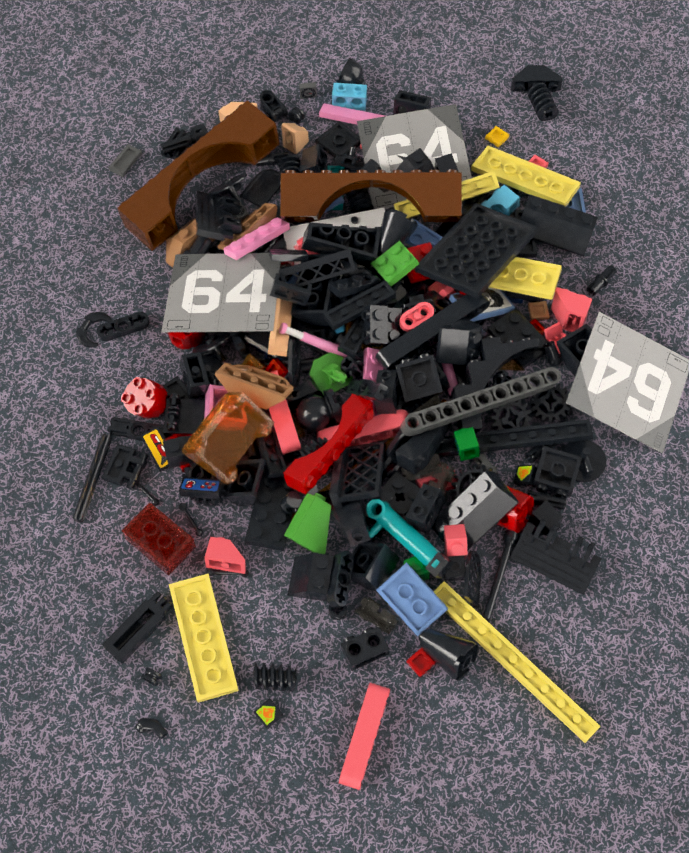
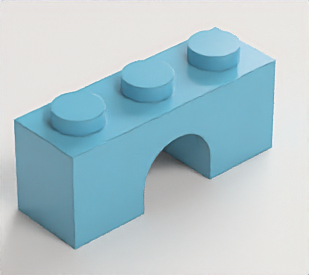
[481,185,520,216]

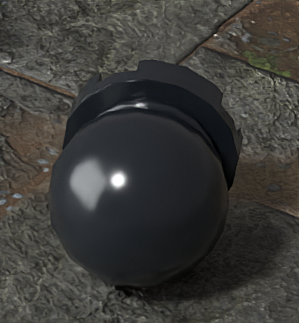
[296,388,342,433]

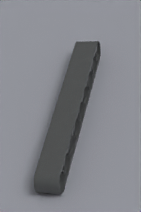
[400,367,561,436]

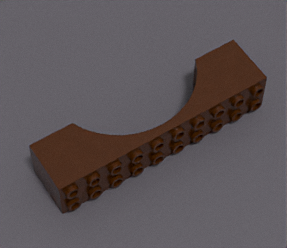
[117,100,280,251]
[280,169,462,223]

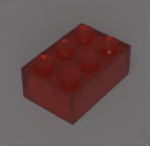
[122,502,196,576]

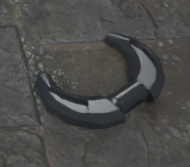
[76,312,112,347]

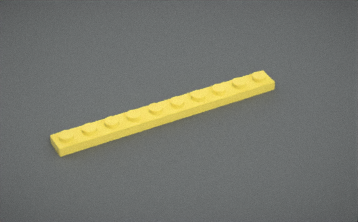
[433,581,600,743]

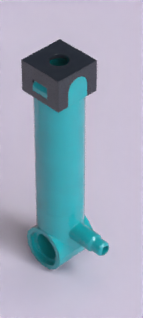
[366,499,454,578]

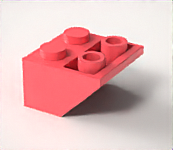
[551,287,592,332]

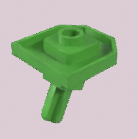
[309,352,353,395]

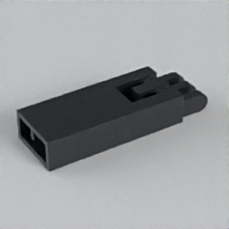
[102,592,173,664]

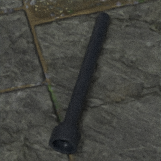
[483,530,520,622]

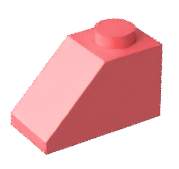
[444,524,468,559]
[205,537,246,574]

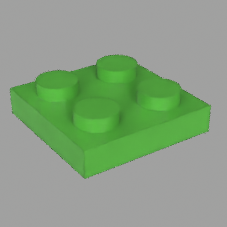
[371,241,420,286]

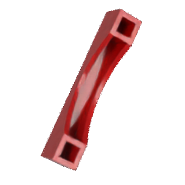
[283,394,374,494]

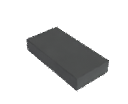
[108,144,143,177]

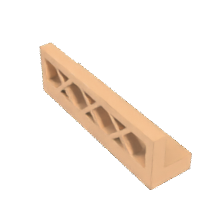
[268,298,293,357]

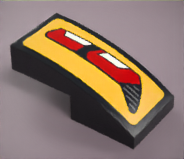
[141,427,169,472]

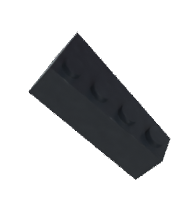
[301,223,381,267]

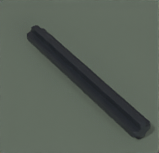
[73,434,112,523]

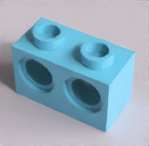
[332,83,367,111]

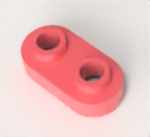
[399,302,434,332]

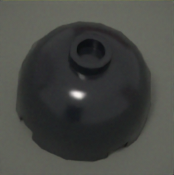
[336,58,365,84]

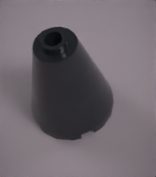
[377,209,418,258]
[419,628,479,681]

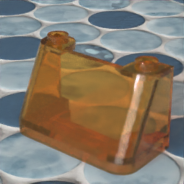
[182,392,275,484]

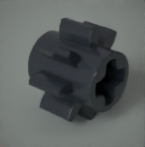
[340,356,364,379]

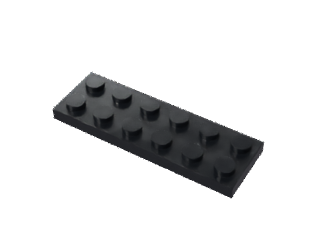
[244,444,305,551]

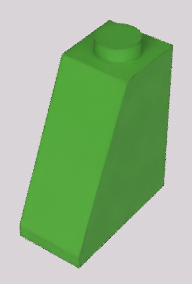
[284,493,331,554]

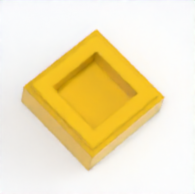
[485,126,509,148]

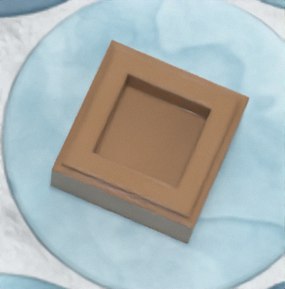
[528,301,550,321]

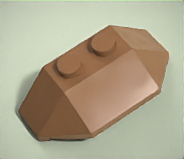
[218,203,277,253]
[166,218,216,267]
[215,363,294,410]

